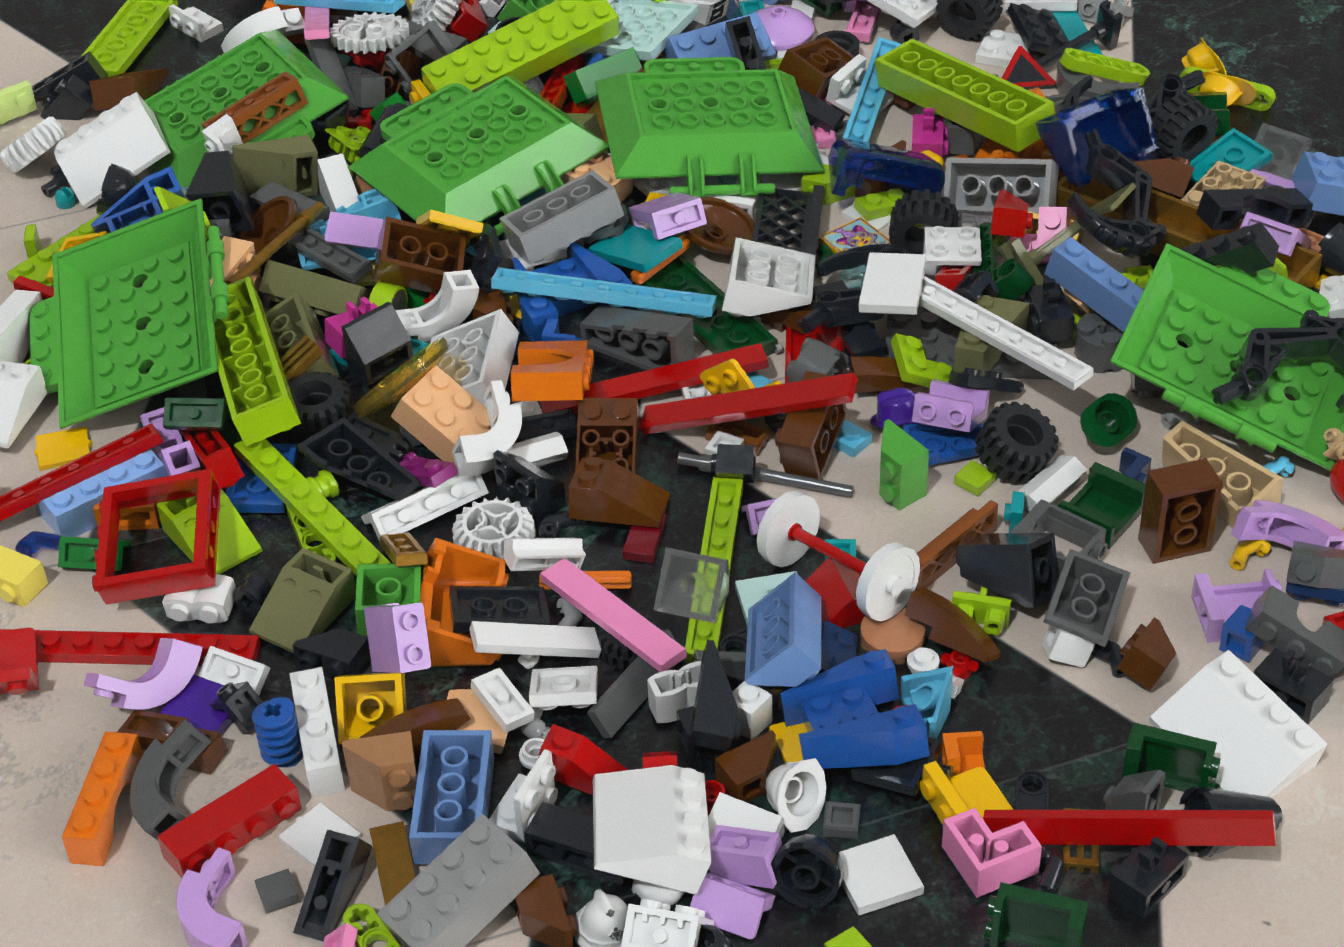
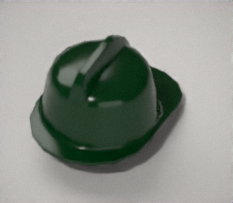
[1080,393,1138,448]

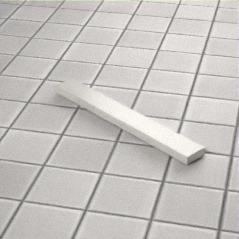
[918,276,1094,391]

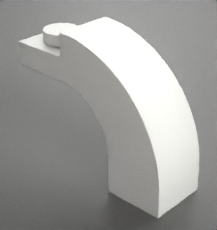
[221,6,304,53]
[395,270,479,342]
[452,380,522,477]

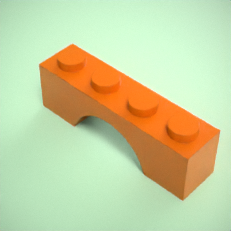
[62,731,143,866]

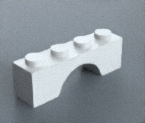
[289,667,345,797]

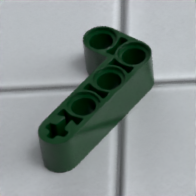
[973,222,1034,300]

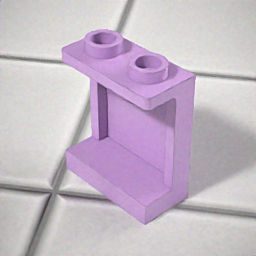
[628,192,707,240]
[1240,212,1312,257]
[912,379,990,432]
[1191,569,1282,643]
[364,603,431,673]

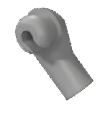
[1161,408,1205,428]
[557,597,583,627]
[521,703,551,740]

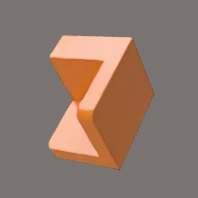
[941,731,985,776]

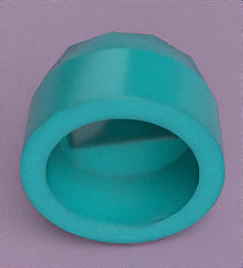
[55,187,77,209]

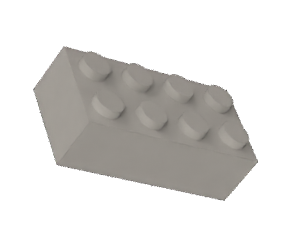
[943,158,1059,217]
[499,170,624,265]
[377,814,540,947]

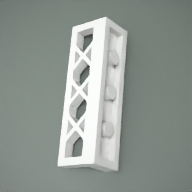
[361,474,489,542]

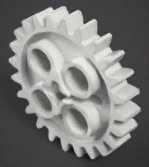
[330,12,410,54]

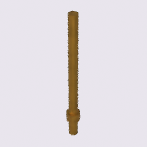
[225,201,325,285]

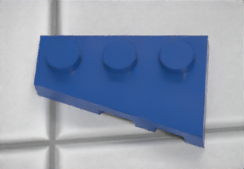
[903,423,983,466]

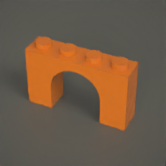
[511,340,594,402]

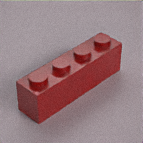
[157,764,302,878]

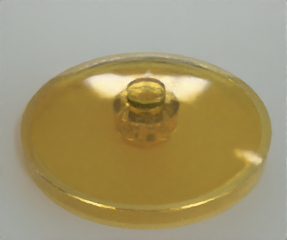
[351,336,450,417]

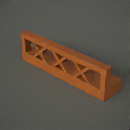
[201,71,308,144]
[915,500,998,590]

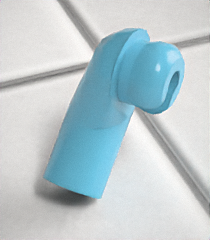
[1263,456,1295,477]

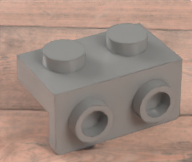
[1077,0,1135,29]

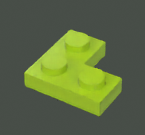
[853,188,925,227]
[891,333,953,388]

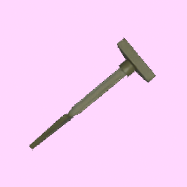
[998,182,1136,286]

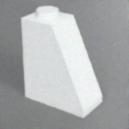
[317,153,359,212]

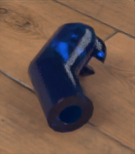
[15,531,61,558]

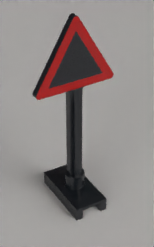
[1002,0,1123,90]

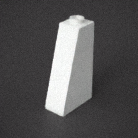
[0,290,43,363]

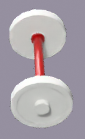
[757,490,920,622]

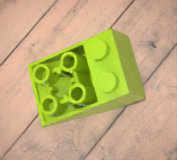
[157,489,262,574]

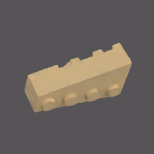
[1162,421,1283,528]

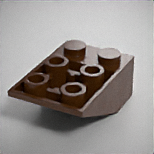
[575,398,639,474]

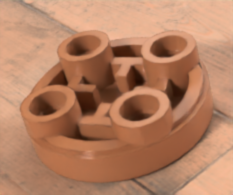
[860,607,925,665]

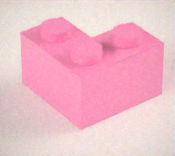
[1010,207,1070,265]
[942,808,1042,898]

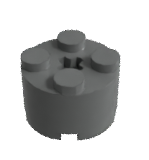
[1074,310,1124,373]
[785,337,849,383]

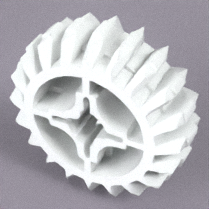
[408,0,462,31]
[0,117,66,172]
[452,496,536,563]

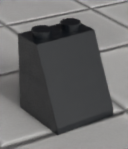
[185,151,255,232]
[956,533,1058,608]

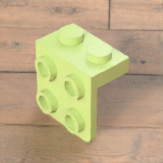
[0,80,37,126]

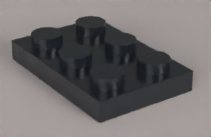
[1007,3,1069,54]
[449,586,550,634]

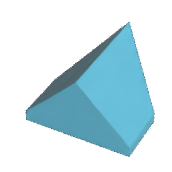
[900,666,953,739]

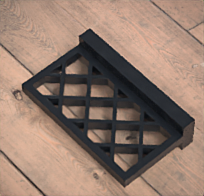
[752,185,824,261]

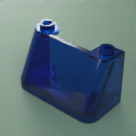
[1035,87,1159,187]
[828,138,945,196]

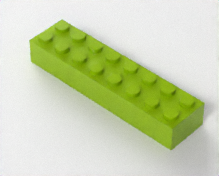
[421,0,619,94]
[875,38,1056,152]
[214,276,301,446]

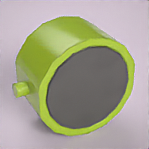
[369,282,408,310]

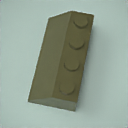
[259,260,372,317]
[265,292,339,376]

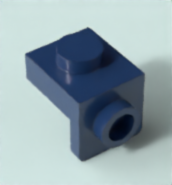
[1119,447,1152,484]

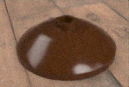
[236,196,297,254]
[684,197,755,255]

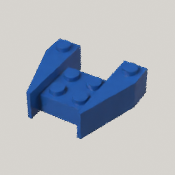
[91,166,186,233]
[513,242,634,342]
[780,649,930,769]

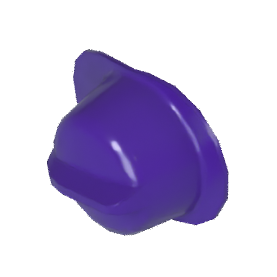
[870,388,916,427]

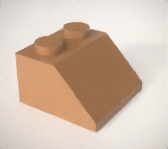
[342,731,418,811]

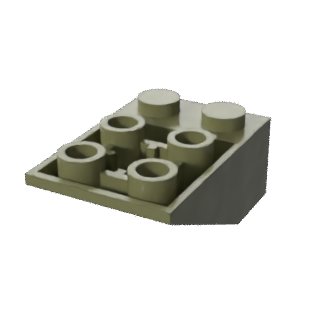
[232,135,318,196]
[249,548,356,653]

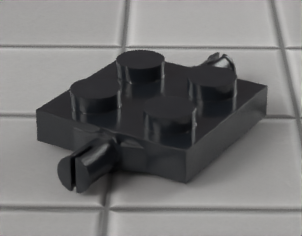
[463,223,504,292]
[851,737,953,797]

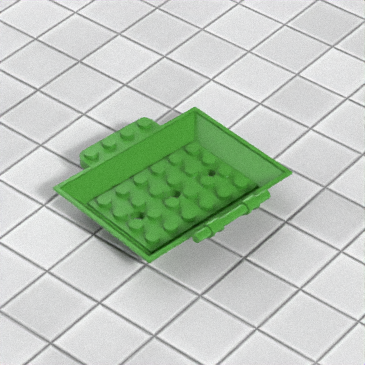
[144,30,350,198]
[595,57,824,197]
[349,75,609,236]
[29,198,229,429]
[1110,243,1344,471]

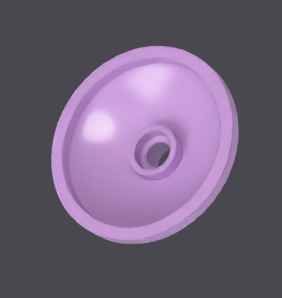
[754,6,814,51]

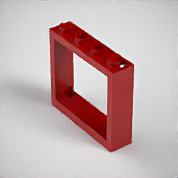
[92,469,221,605]

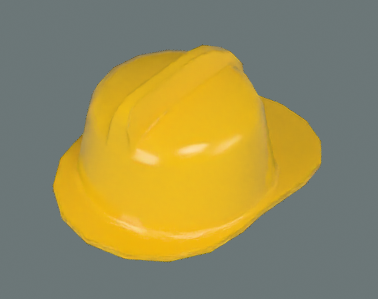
[1181,38,1227,75]
[1199,71,1257,107]

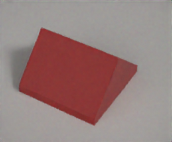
[805,557,865,628]

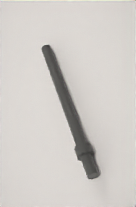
[677,452,854,498]

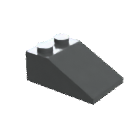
[1043,549,1131,647]

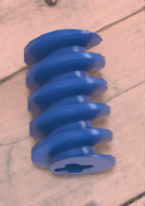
[252,697,303,768]

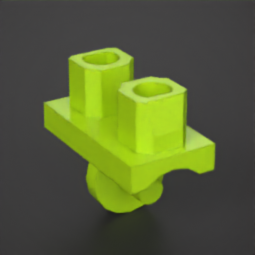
[952,587,1011,635]

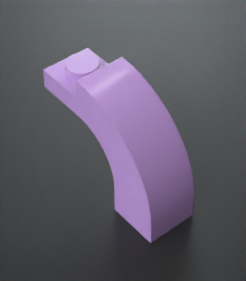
[140,407,201,476]
[1231,500,1344,550]
[83,638,203,710]
[176,847,248,947]

